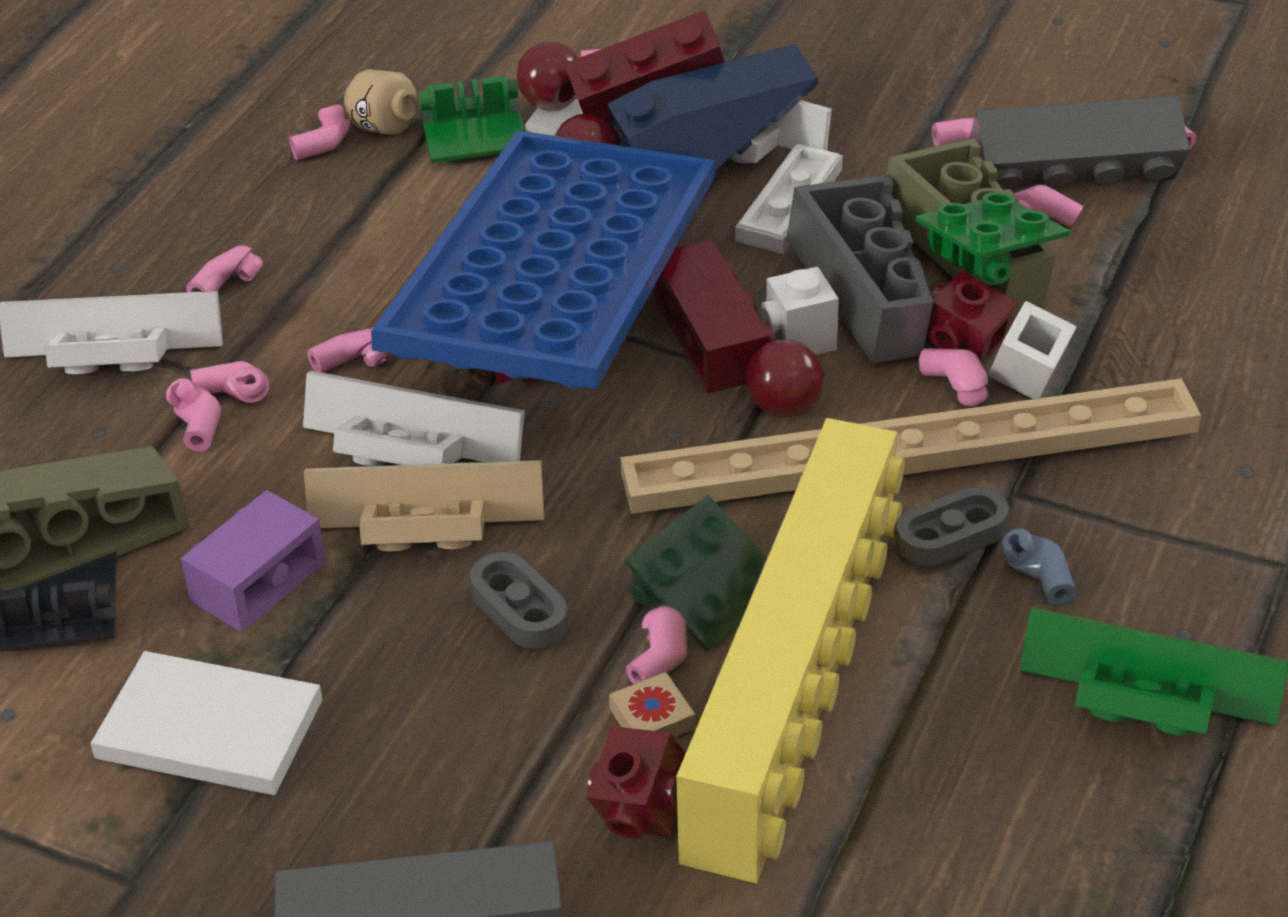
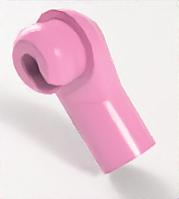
[190,361,269,403]
[626,606,687,684]

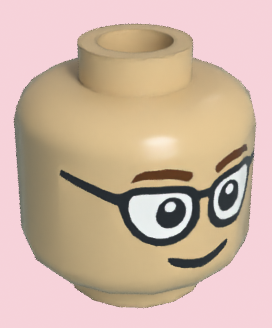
[344,69,418,135]

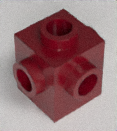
[926,270,1018,366]
[586,726,686,839]

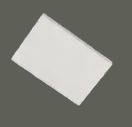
[90,651,323,795]

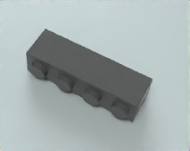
[970,95,1189,191]
[275,841,562,917]

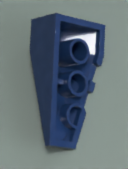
[607,44,819,179]

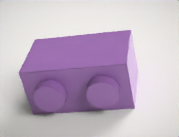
[180,490,326,632]

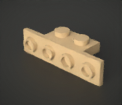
[304,460,544,551]

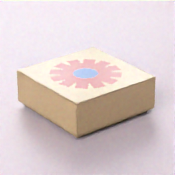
[609,672,696,738]

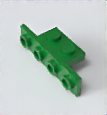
[1020,608,1288,736]

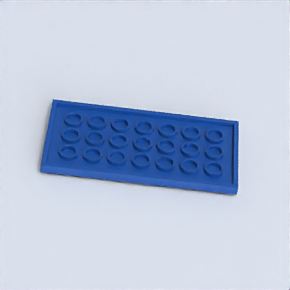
[371,130,715,389]

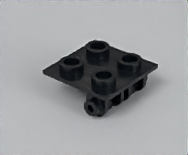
[0,551,117,652]

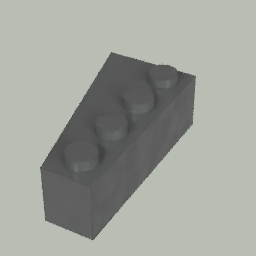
[786,175,933,363]

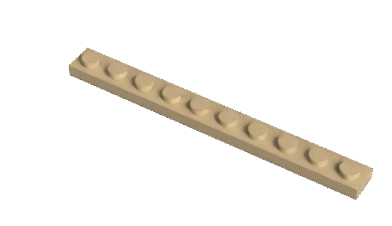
[620,378,1201,514]

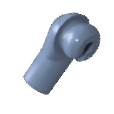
[1001,529,1077,606]

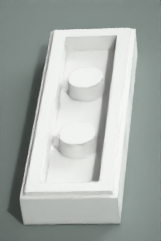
[735,144,843,254]

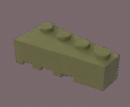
[886,137,1056,318]
[0,446,190,590]

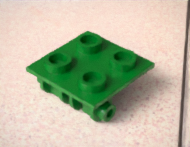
[418,75,525,163]
[915,192,1071,285]

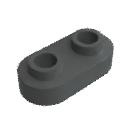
[896,487,1009,566]
[470,552,568,649]

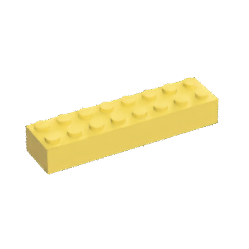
[676,418,905,884]

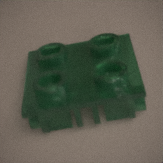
[624,495,767,652]

